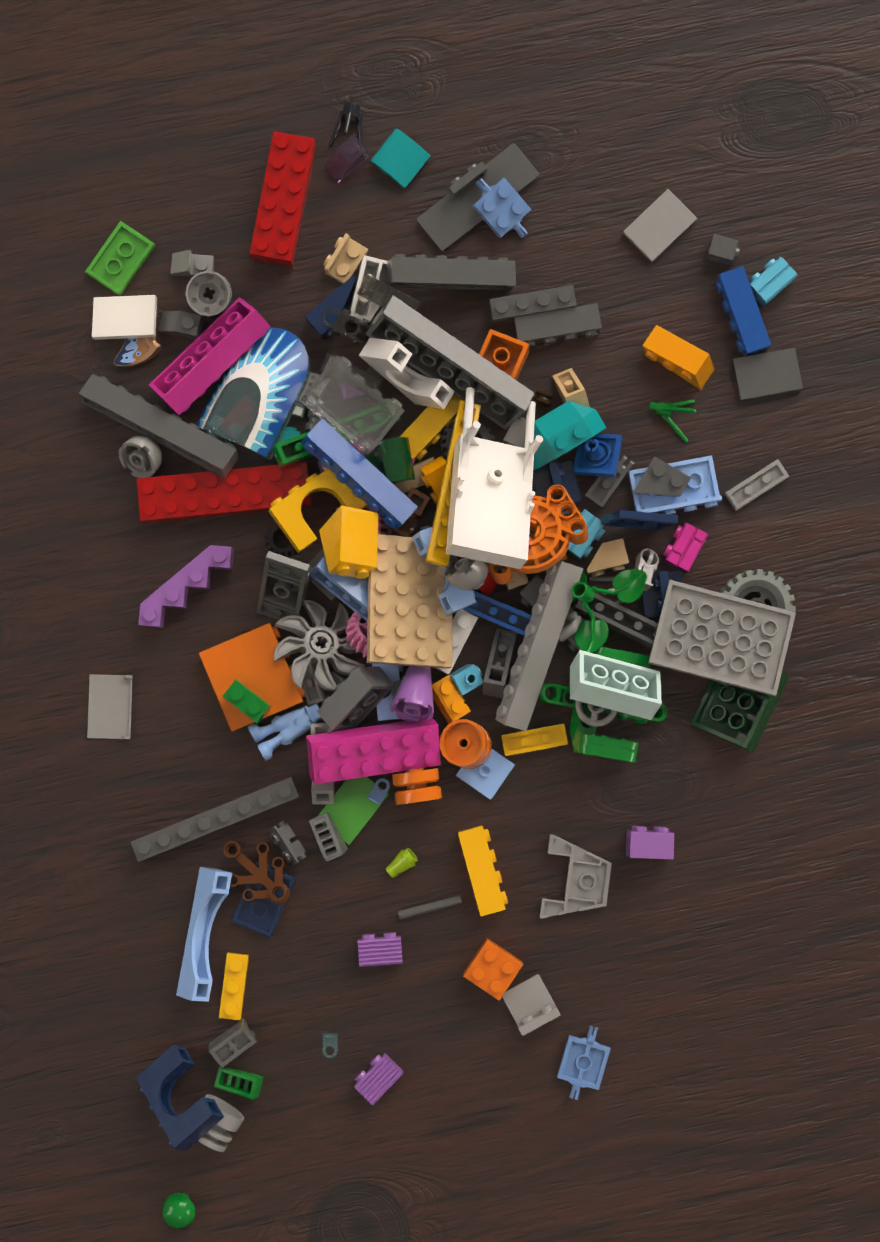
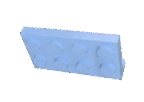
[628,455,722,515]

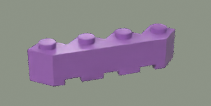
[138,545,234,628]

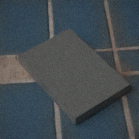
[732,348,803,401]

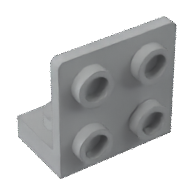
[502,974,560,1036]

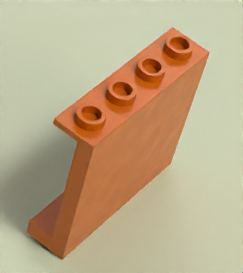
[199,623,306,732]

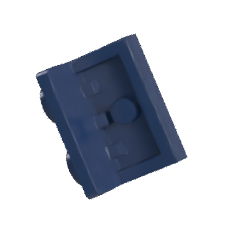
[533,460,581,503]
[642,571,683,618]

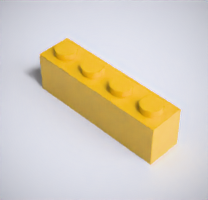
[400,394,461,462]
[458,825,508,916]

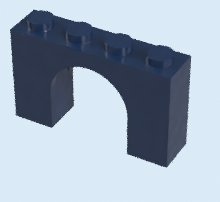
[136,1045,224,1151]

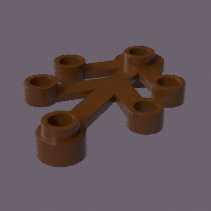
[223,841,290,904]

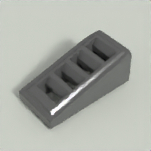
[309,812,348,862]

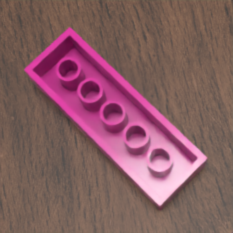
[149,297,271,415]
[306,718,441,785]

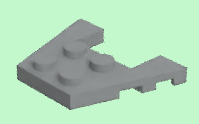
[539,834,612,918]

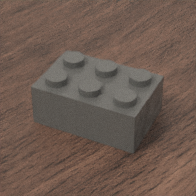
[317,667,395,731]

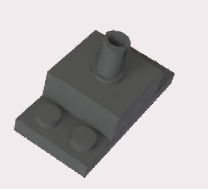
[256,551,312,620]

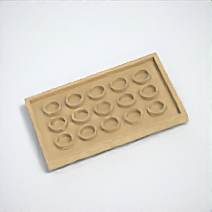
[367,534,452,669]

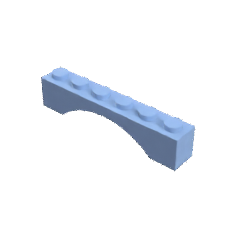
[176,867,232,1002]

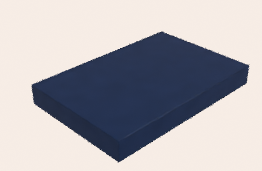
[601,510,678,531]
[232,861,296,938]

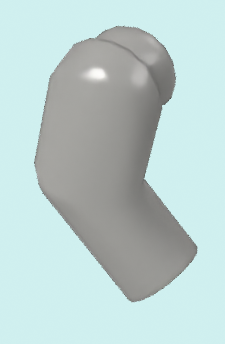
[559,611,582,642]

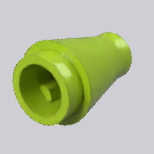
[386,848,418,878]

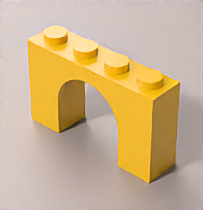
[269,467,368,554]

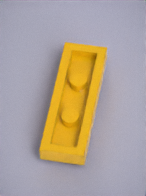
[501,724,568,756]
[219,952,249,1020]

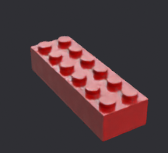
[250,131,317,267]

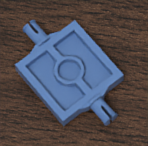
[472,177,531,238]
[557,1026,611,1100]

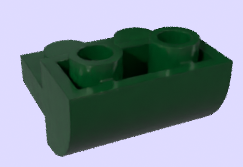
[363,437,415,483]

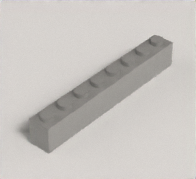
[495,560,583,731]

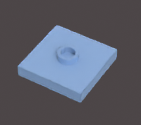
[456,749,515,800]

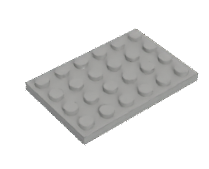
[648,580,796,697]

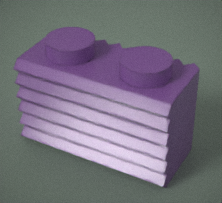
[357,932,403,967]
[354,1053,403,1105]

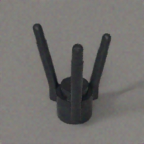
[329,102,364,157]

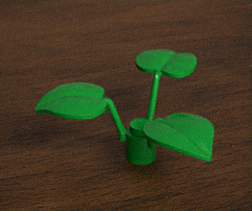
[571,569,647,653]

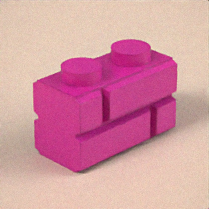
[663,523,708,573]

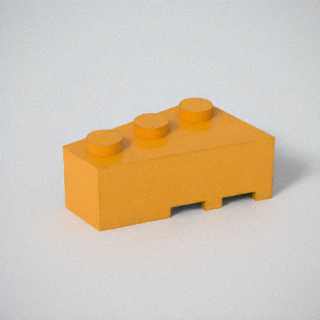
[642,325,715,390]

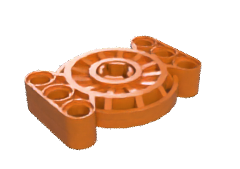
[487,485,589,585]

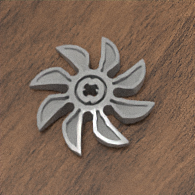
[273,600,365,691]

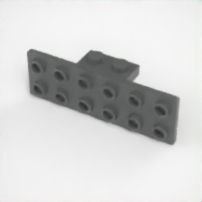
[417,143,539,252]

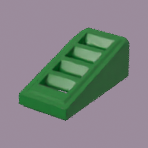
[214,1066,263,1100]

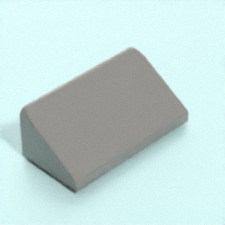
[302,663,332,706]

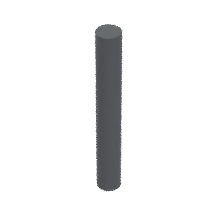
[398,895,462,920]

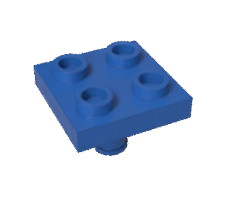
[573,434,623,477]

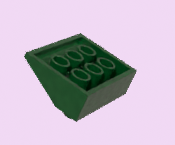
[690,670,789,753]

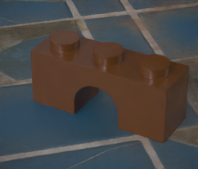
[386,487,430,537]

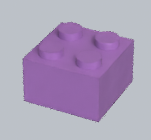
[626,826,674,859]

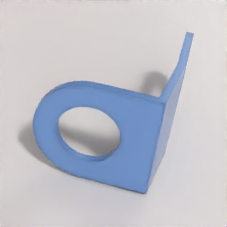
[367,778,390,805]

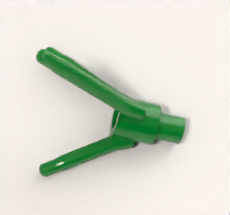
[649,399,696,443]

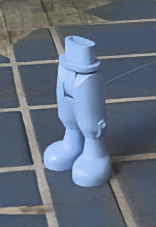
[248,703,323,761]

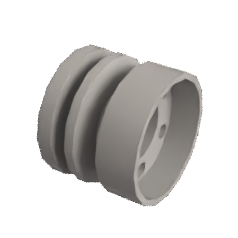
[185,271,232,316]
[198,1094,244,1152]

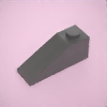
[482,628,517,699]

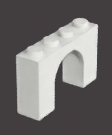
[359,338,455,409]

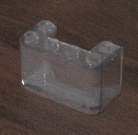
[301,355,404,455]

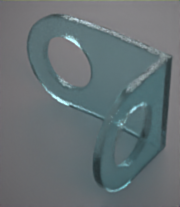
[322,1033,338,1058]

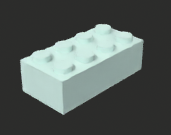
[570,650,662,720]

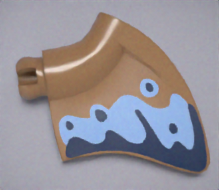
[114,336,162,367]

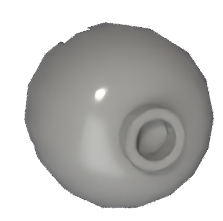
[118,435,162,478]
[444,557,489,590]

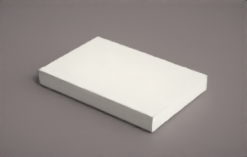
[92,295,157,340]

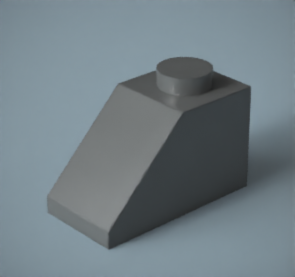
[158,311,204,340]

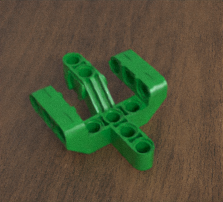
[538,647,667,763]

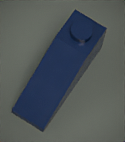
[305,276,356,339]

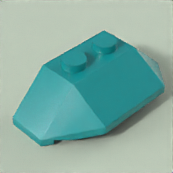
[533,401,606,470]

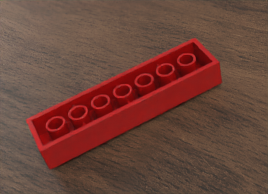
[137,462,312,524]

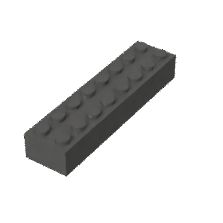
[366,296,534,430]

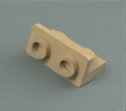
[323,233,368,284]

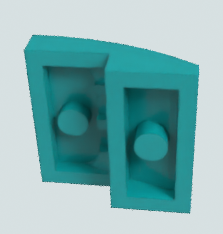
[370,128,431,188]

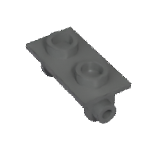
[269,820,307,866]

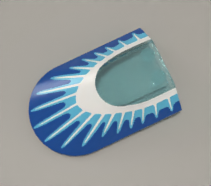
[196,328,310,460]

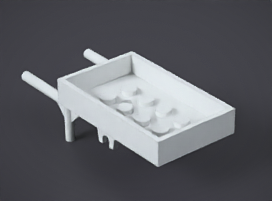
[446,387,543,569]

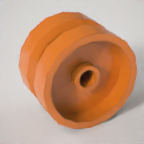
[440,719,492,769]
[392,768,442,805]

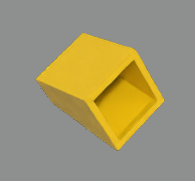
[319,506,378,579]

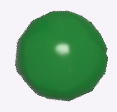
[162,1192,196,1229]

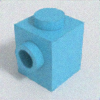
[449,664,483,695]

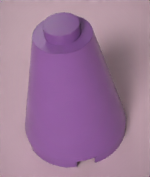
[390,666,434,722]

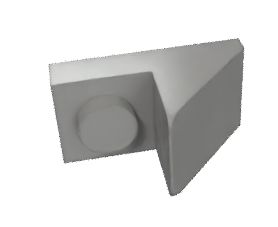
[171,250,214,277]

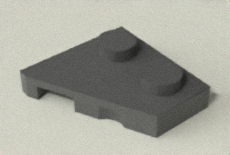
[633,456,691,497]

